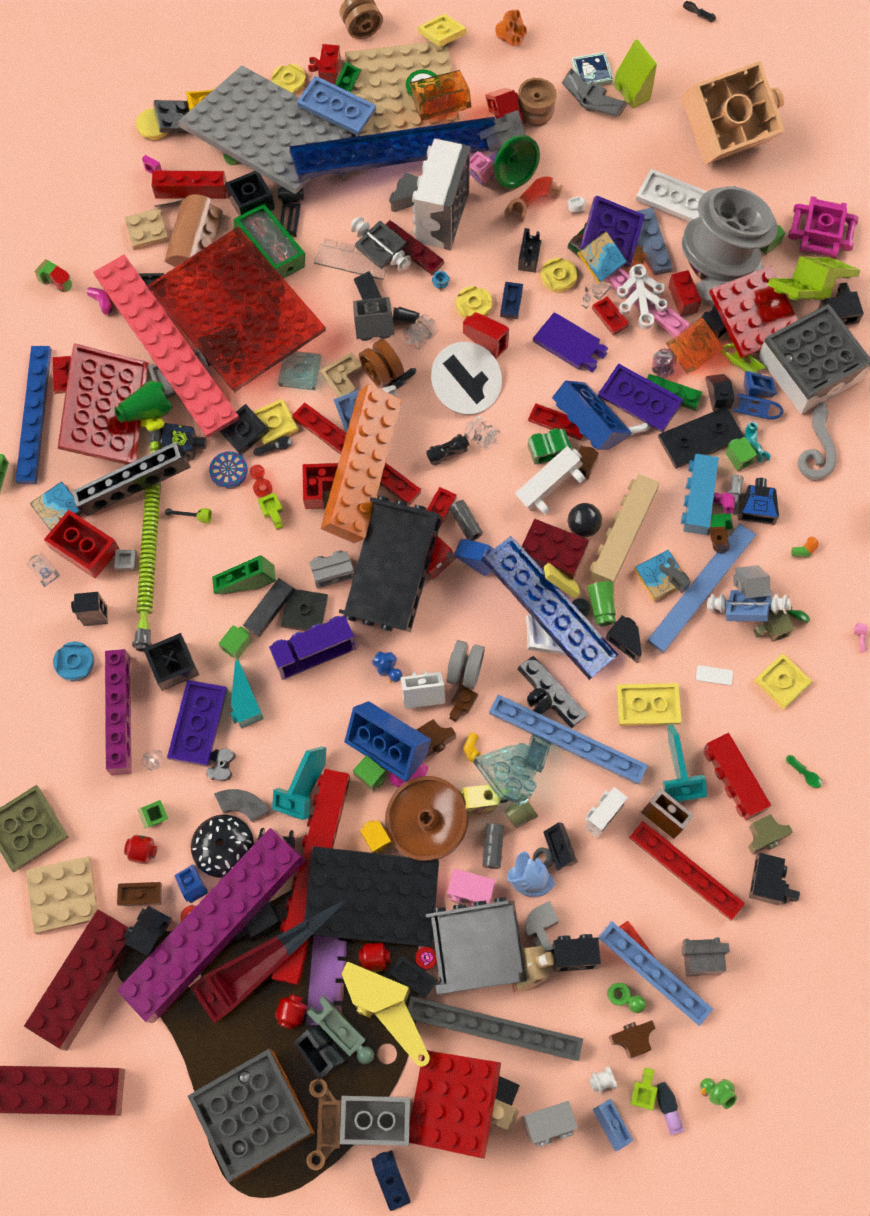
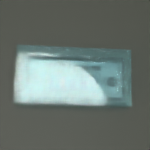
[522,734,551,773]

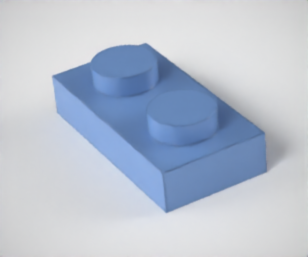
[592,1099,634,1152]

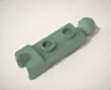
[307,995,374,1065]

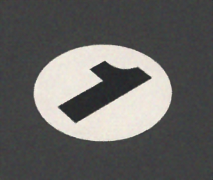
[431,342,502,414]

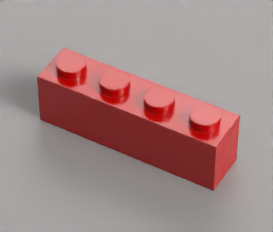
[151,170,227,199]
[704,732,772,821]

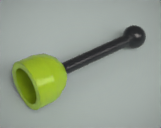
[165,508,212,524]

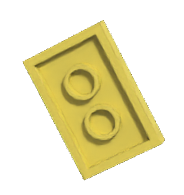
[616,683,682,726]

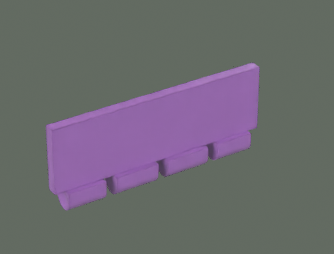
[306,936,348,1025]

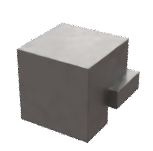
[479,111,525,152]
[681,937,730,976]

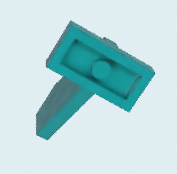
[663,724,707,802]
[272,746,327,820]

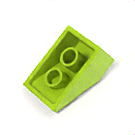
[614,39,657,108]

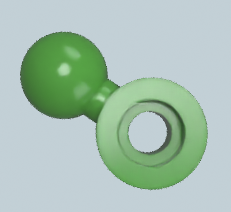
[607,983,646,1013]

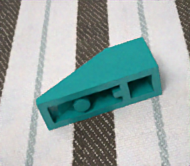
[230,660,264,728]

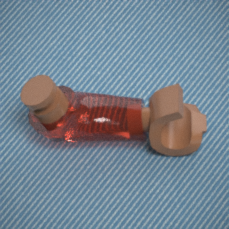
[504,176,563,222]

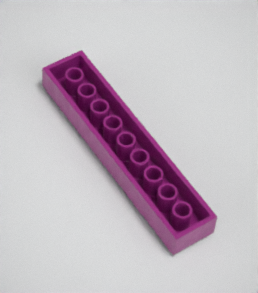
[117,828,306,1023]

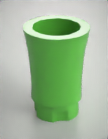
[587,581,616,627]

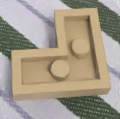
[320,352,362,398]

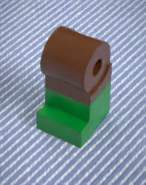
[711,513,733,553]

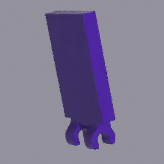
[533,312,608,373]

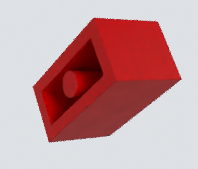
[668,270,702,317]

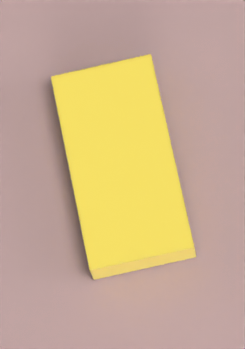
[544,563,580,598]

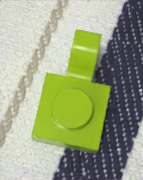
[257,493,283,530]
[630,1067,658,1111]

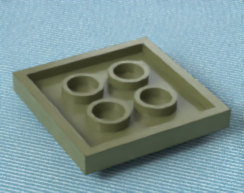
[0,784,69,872]

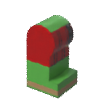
[34,258,72,292]

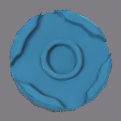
[53,641,95,682]

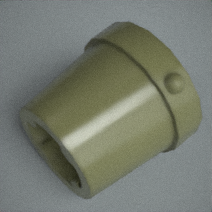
[504,794,538,829]

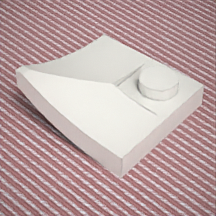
[525,614,569,656]

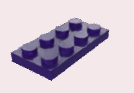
[598,363,684,433]
[167,680,228,767]

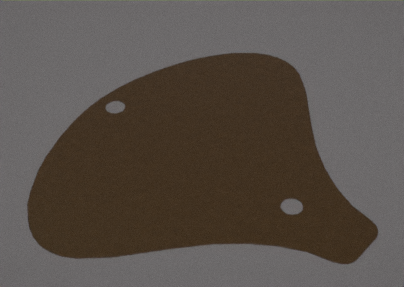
[117,889,419,1198]

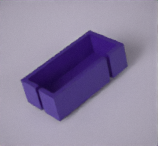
[269,615,357,680]

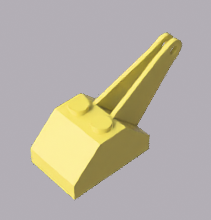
[342,962,430,1067]

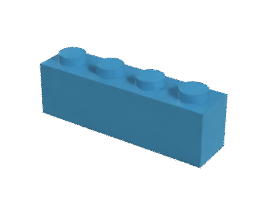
[681,454,719,535]

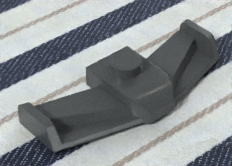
[561,68,628,117]

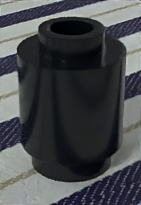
[278,186,304,203]

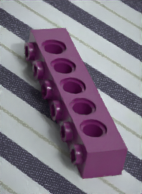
[105,649,132,775]

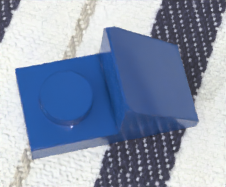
[743,371,777,398]
[174,864,208,903]

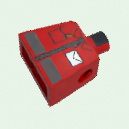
[427,536,456,579]

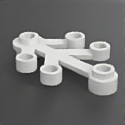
[616,264,668,330]

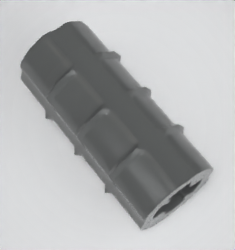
[450,500,483,541]
[482,823,504,869]

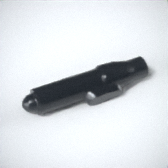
[386,368,417,389]

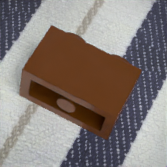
[641,788,694,839]

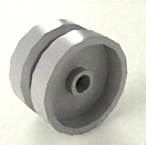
[446,640,485,690]

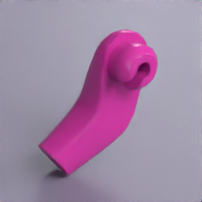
[87,287,112,315]
[713,492,735,514]

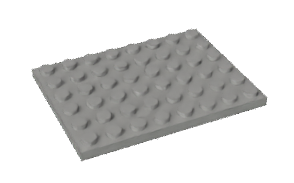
[178,65,356,194]

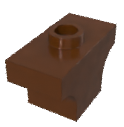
[416,719,456,757]
[609,1020,656,1059]

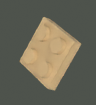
[124,208,169,250]

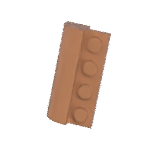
[164,194,223,273]

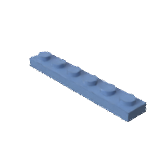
[598,921,713,1026]

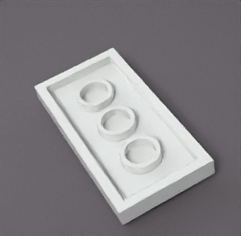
[636,169,707,222]

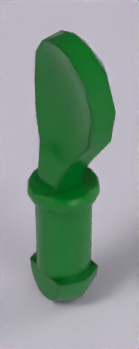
[787,606,810,623]
[786,755,822,789]

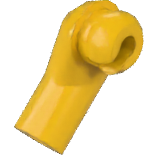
[463,732,482,763]

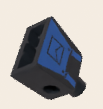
[738,477,779,525]

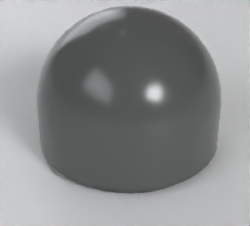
[533,847,554,869]

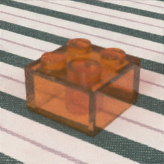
[666,317,723,374]

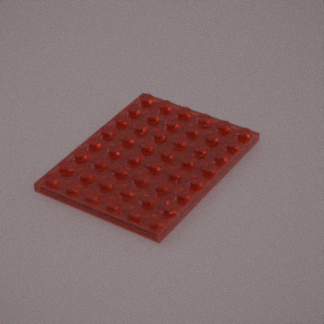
[147,227,326,393]

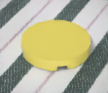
[272,64,306,95]
[136,108,168,140]
[541,257,577,292]
[456,286,492,319]

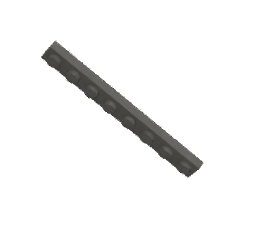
[408,996,583,1061]

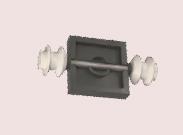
[351,217,411,271]

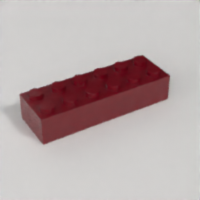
[23,909,131,1051]
[0,1066,125,1116]

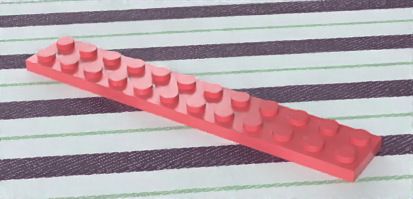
[93,254,239,438]

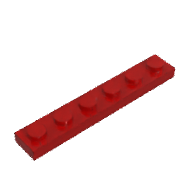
[629,821,745,921]

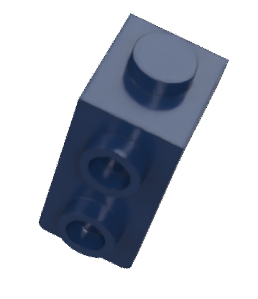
[371,1150,411,1211]

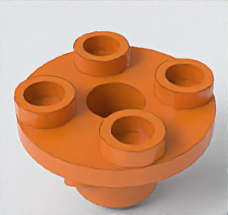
[495,9,527,47]

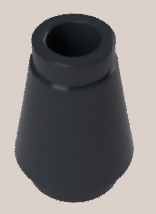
[393,306,420,325]

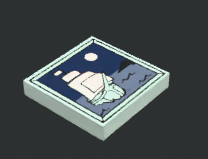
[571,52,614,86]

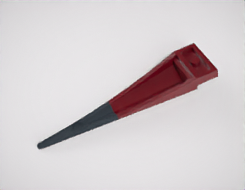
[190,901,345,1023]

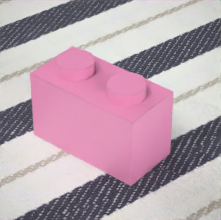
[447,869,495,907]

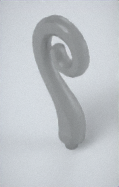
[798,402,837,481]

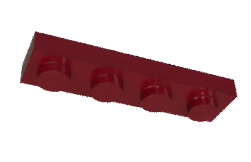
[385,220,444,276]

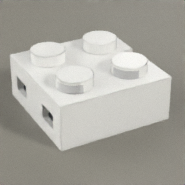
[585,787,628,838]

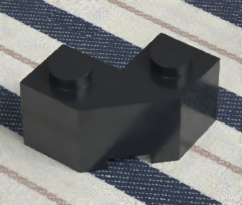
[124,906,172,957]

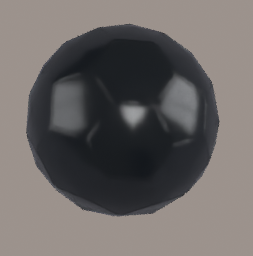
[567,503,602,538]

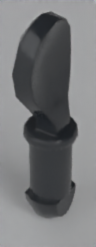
[683,1,716,22]
[253,437,292,456]

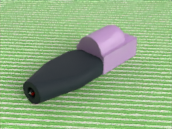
[657,1082,684,1135]

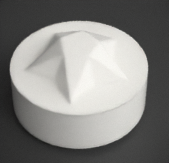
[568,197,586,212]

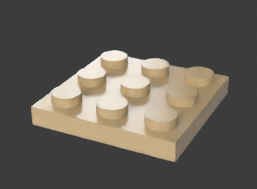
[26,856,98,934]

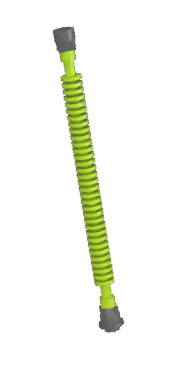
[132,428,163,652]

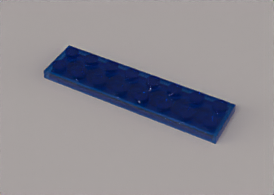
[482,536,619,680]

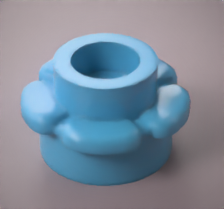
[432,271,450,288]

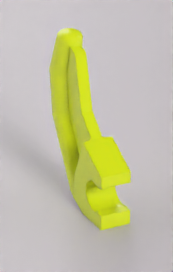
[141,417,164,431]

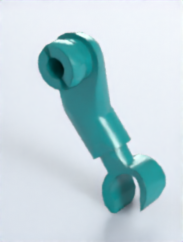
[745,421,771,463]

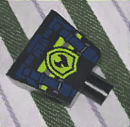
[161,423,207,460]

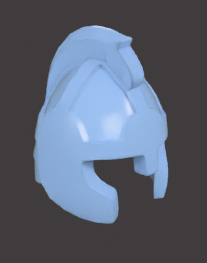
[507,851,556,897]

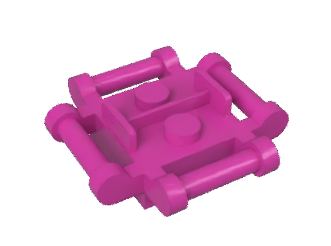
[788,196,859,259]

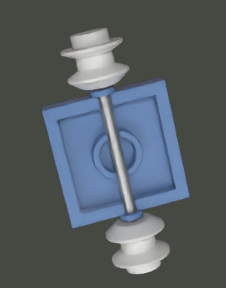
[707,590,791,622]

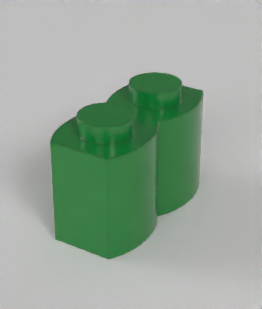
[527,428,572,464]

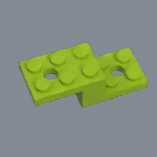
[768,256,861,301]

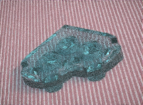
[473,743,540,805]

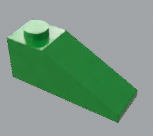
[212,555,276,595]

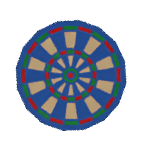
[209,451,248,489]

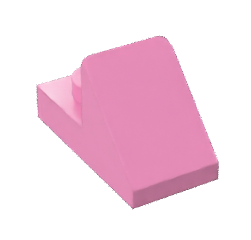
[470,151,494,183]

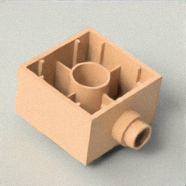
[681,60,785,165]

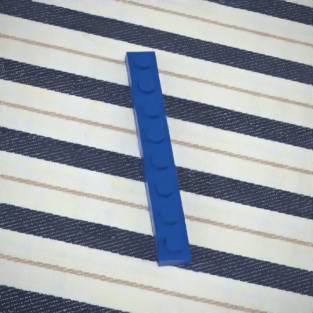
[16,346,51,484]

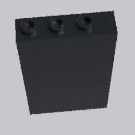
[338,496,443,633]

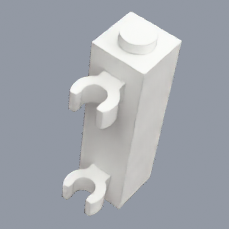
[515,446,586,515]

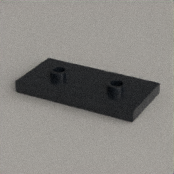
[658,406,744,469]

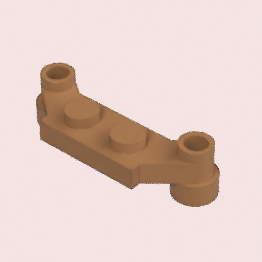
[307,1079,341,1170]

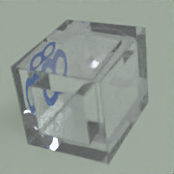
[26,552,60,588]

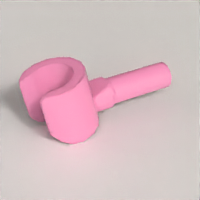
[854,623,868,652]

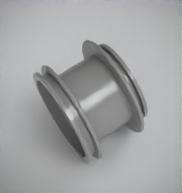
[682,186,778,282]

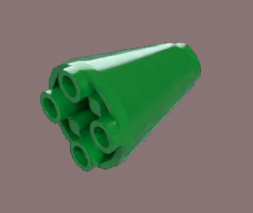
[115,380,172,422]

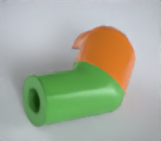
[791,537,819,557]

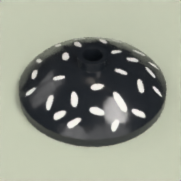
[191,814,254,878]

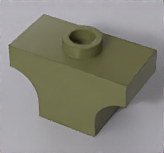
[748,814,793,854]

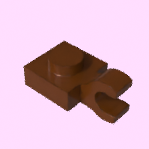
[449,685,479,722]

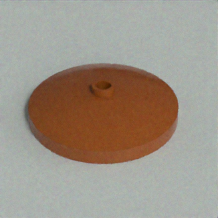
[385,776,469,861]

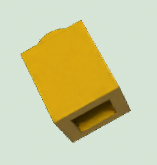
[360,820,392,854]

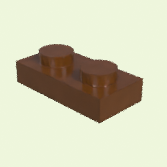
[117,882,162,906]

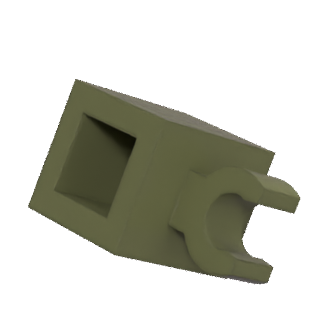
[753,609,795,642]

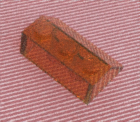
[409,70,472,120]

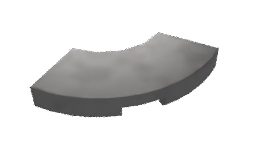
[214,789,270,822]

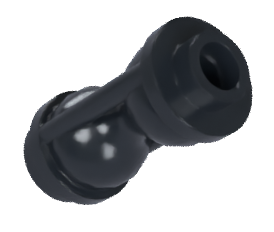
[426,433,470,465]

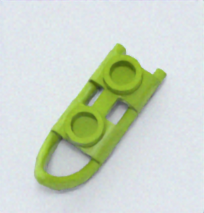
[719,343,766,373]

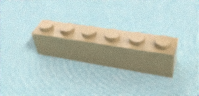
[589,473,660,583]

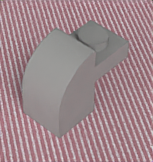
[525,901,559,953]

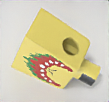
[460,784,508,816]

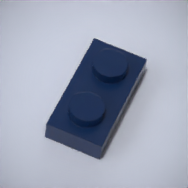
[500,281,523,319]

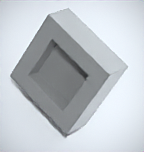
[114,550,137,571]

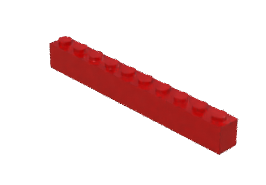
[271,769,351,986]

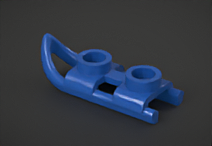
[733,393,784,420]

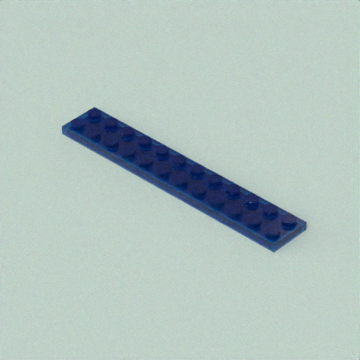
[289,116,495,180]

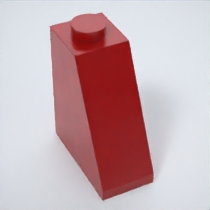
[463,312,509,359]

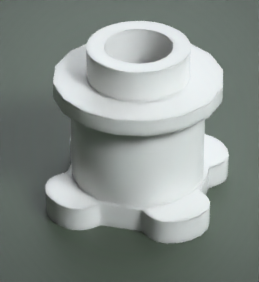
[589,1066,617,1094]

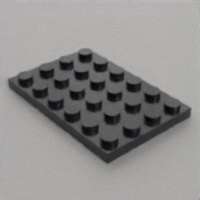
[304,846,439,948]

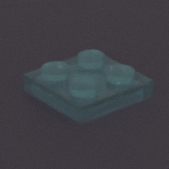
[278,350,322,391]

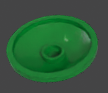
[493,135,540,189]

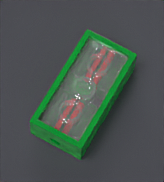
[234,204,305,283]

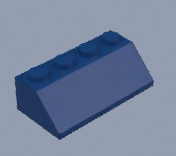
[552,380,632,450]
[344,701,431,782]

